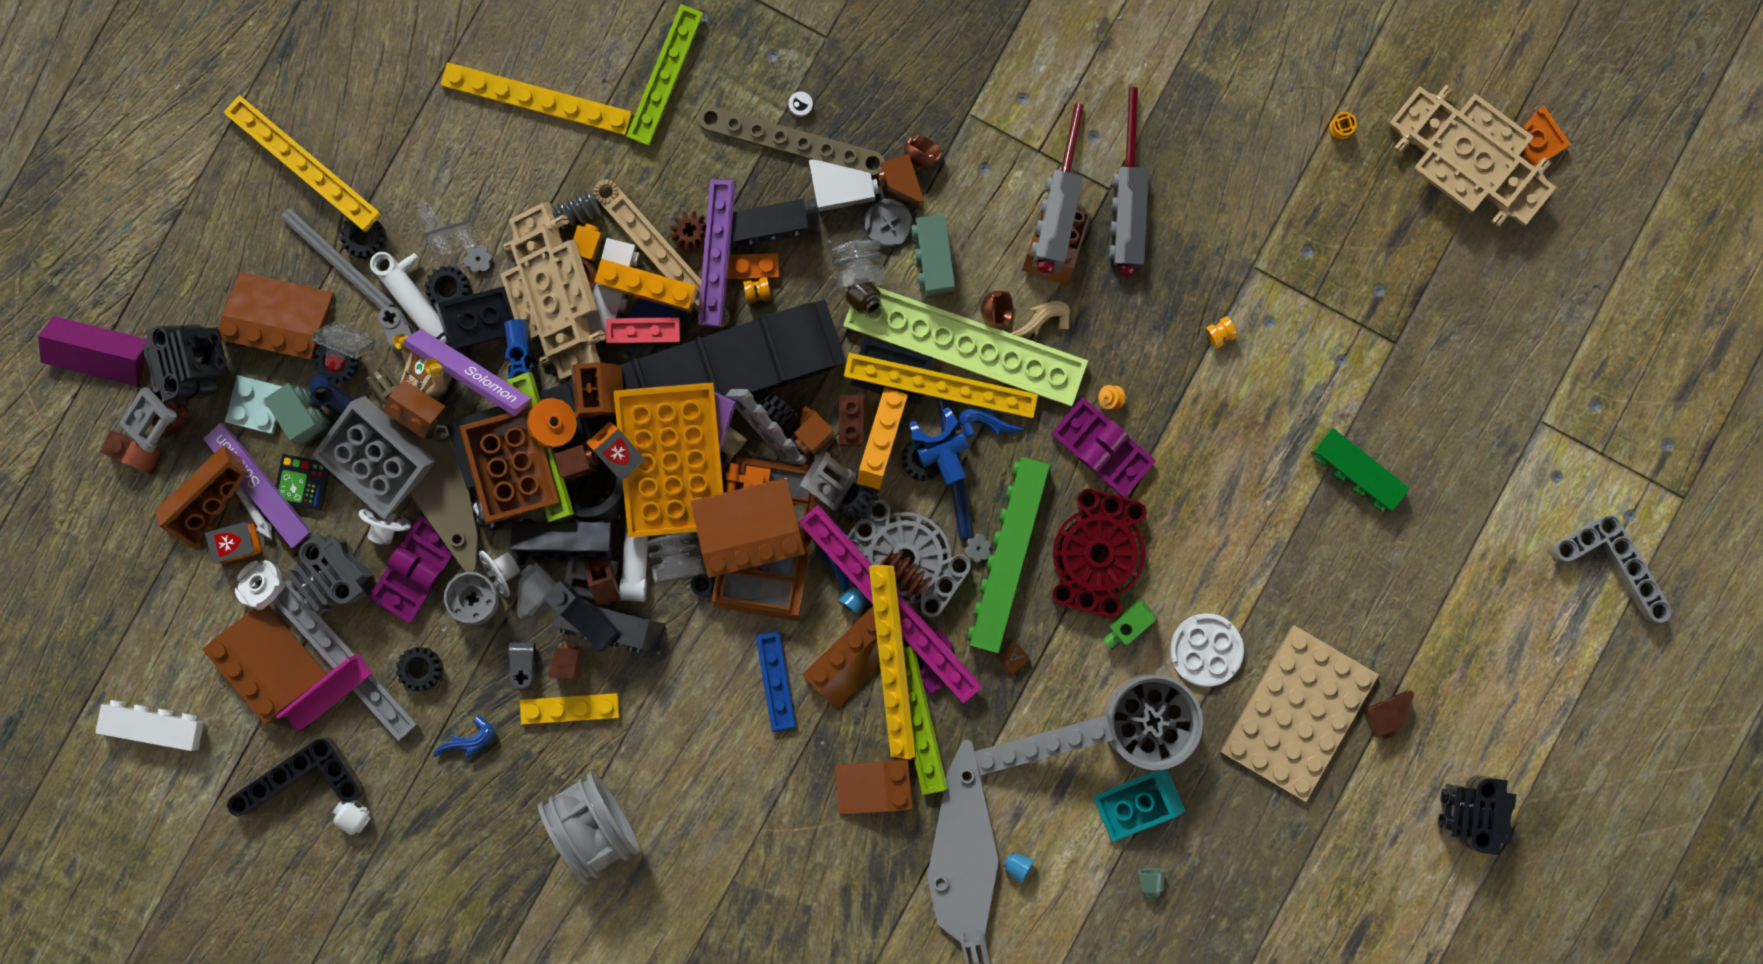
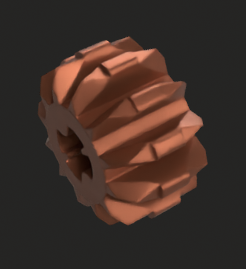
[670,211,706,252]

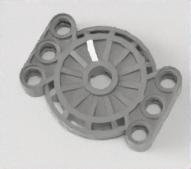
[847,499,970,617]

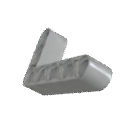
[1550,515,1672,623]

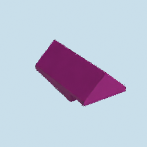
[38,316,148,387]

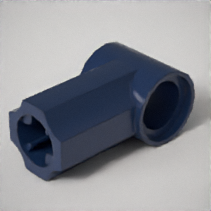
[309,375,354,416]

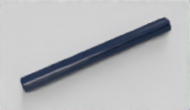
[936,398,973,539]

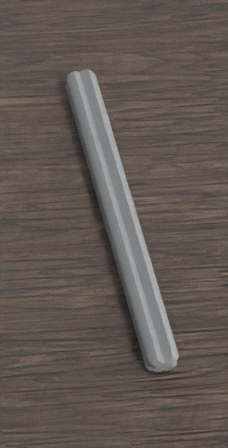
[281,209,393,310]

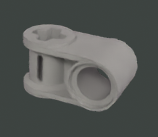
[378,306,414,355]

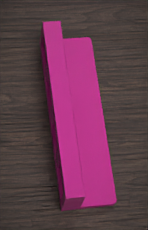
[276,654,373,732]

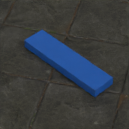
[756,631,796,732]

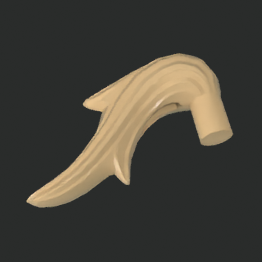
[1011,301,1070,337]

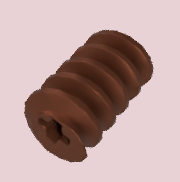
[879,547,932,598]

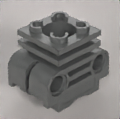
[286,533,373,612]

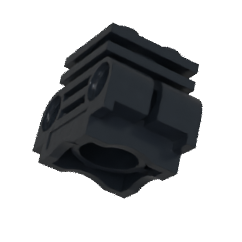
[143,324,229,402]
[1438,775,1517,855]

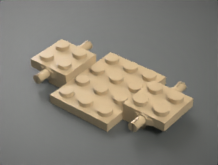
[1388,85,1557,227]
[500,202,606,380]

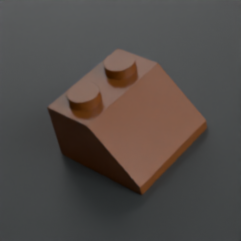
[878,154,924,210]
[382,380,445,439]

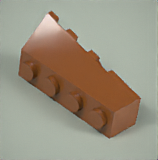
[795,404,836,457]
[155,445,247,550]

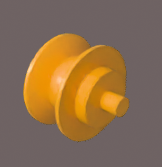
[1098,385,1125,410]

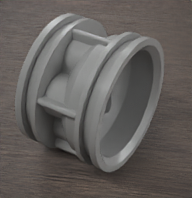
[538,771,641,885]

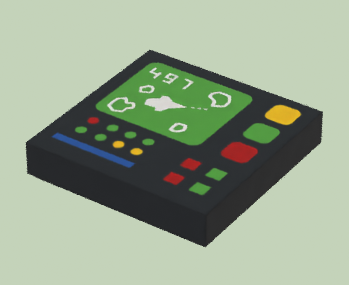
[275,454,330,511]

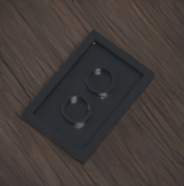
[435,286,515,350]
[850,338,933,405]

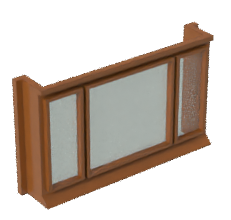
[712,454,825,621]

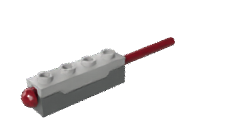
[1109,87,1149,277]
[1030,103,1084,276]

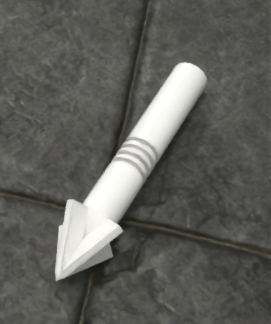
[235,484,272,540]

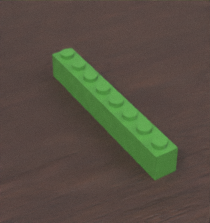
[966,457,1050,653]

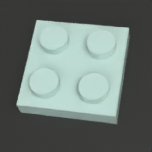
[225,375,282,434]

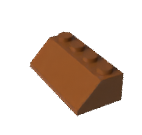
[802,606,907,709]

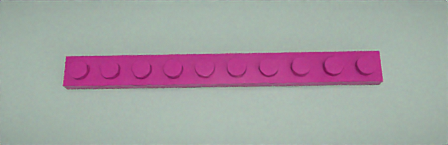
[798,505,982,703]

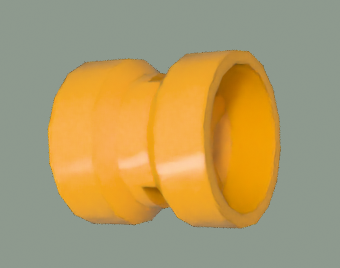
[1329,112,1357,141]
[743,277,772,305]
[1205,316,1238,349]

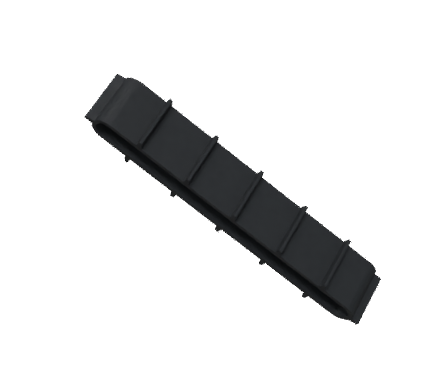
[446,300,846,489]

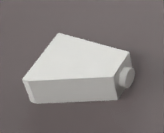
[809,159,879,212]

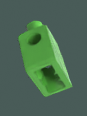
[1103,598,1157,650]

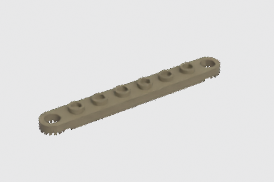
[699,106,885,177]

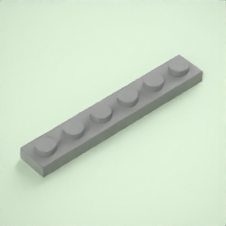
[974,715,1117,775]

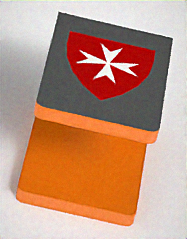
[586,421,645,480]
[205,522,262,565]

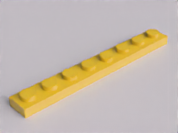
[441,62,633,136]
[223,95,381,233]
[843,353,1038,419]
[869,564,915,759]

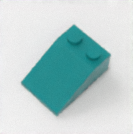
[1093,769,1185,842]

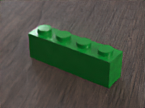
[1311,428,1410,513]

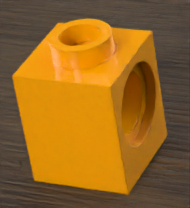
[573,224,604,263]

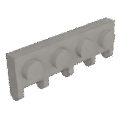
[725,389,807,464]

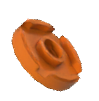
[526,398,577,448]

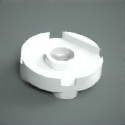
[235,560,285,610]

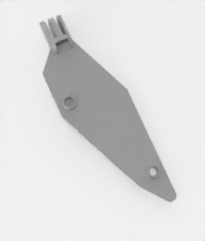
[927,740,999,964]

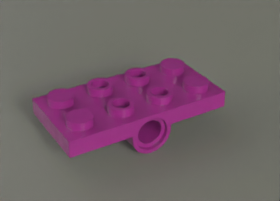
[1051,397,1156,497]
[369,515,462,623]

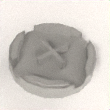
[865,199,912,247]

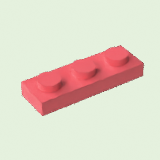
[606,318,680,344]

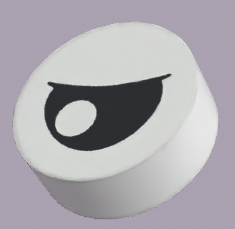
[789,92,813,117]

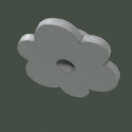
[464,245,492,272]
[965,534,991,562]

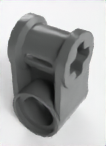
[508,642,536,689]

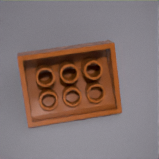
[218,272,334,363]
[459,407,559,525]
[691,477,805,578]
[202,605,327,724]

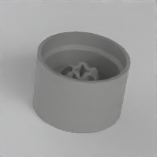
[1103,674,1203,770]

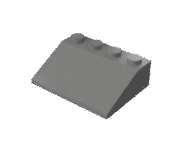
[312,396,437,519]

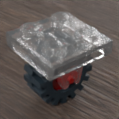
[311,321,376,383]

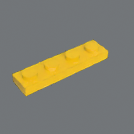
[520,693,620,724]

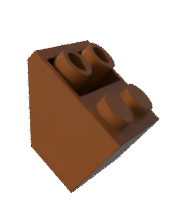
[571,362,623,418]

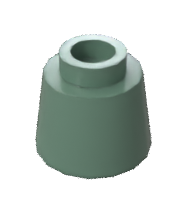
[1137,868,1165,897]

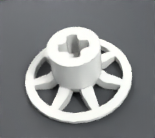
[358,508,412,545]
[479,551,520,597]

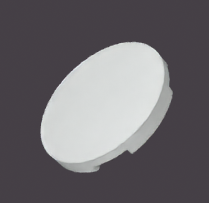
[1170,613,1244,687]

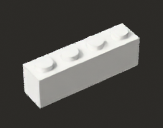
[586,238,640,340]
[95,700,204,751]

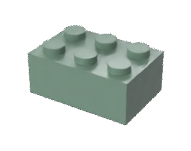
[911,214,955,297]
[264,383,331,447]

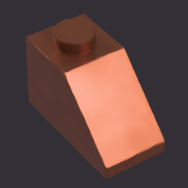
[100,430,163,474]
[584,559,621,607]
[549,643,583,679]
[1363,690,1414,739]

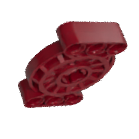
[1051,489,1147,618]

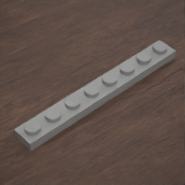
[273,580,418,741]

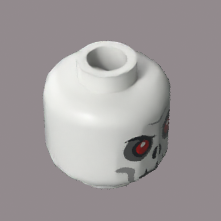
[332,800,370,835]

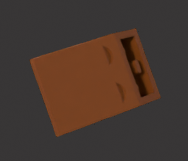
[1022,209,1091,285]

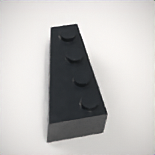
[730,199,821,250]
[510,518,613,565]
[552,605,665,654]

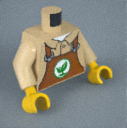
[393,334,452,401]

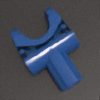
[504,319,538,386]
[909,407,969,486]

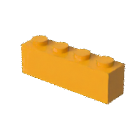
[594,259,698,313]
[856,387,908,490]

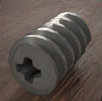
[550,189,602,230]

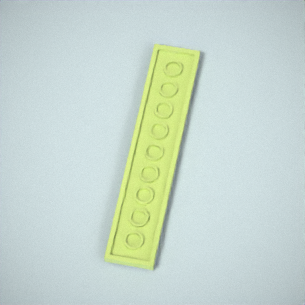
[843,287,1088,407]

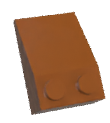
[835,759,912,814]

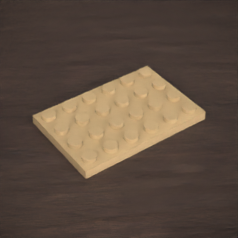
[1220,625,1379,802]

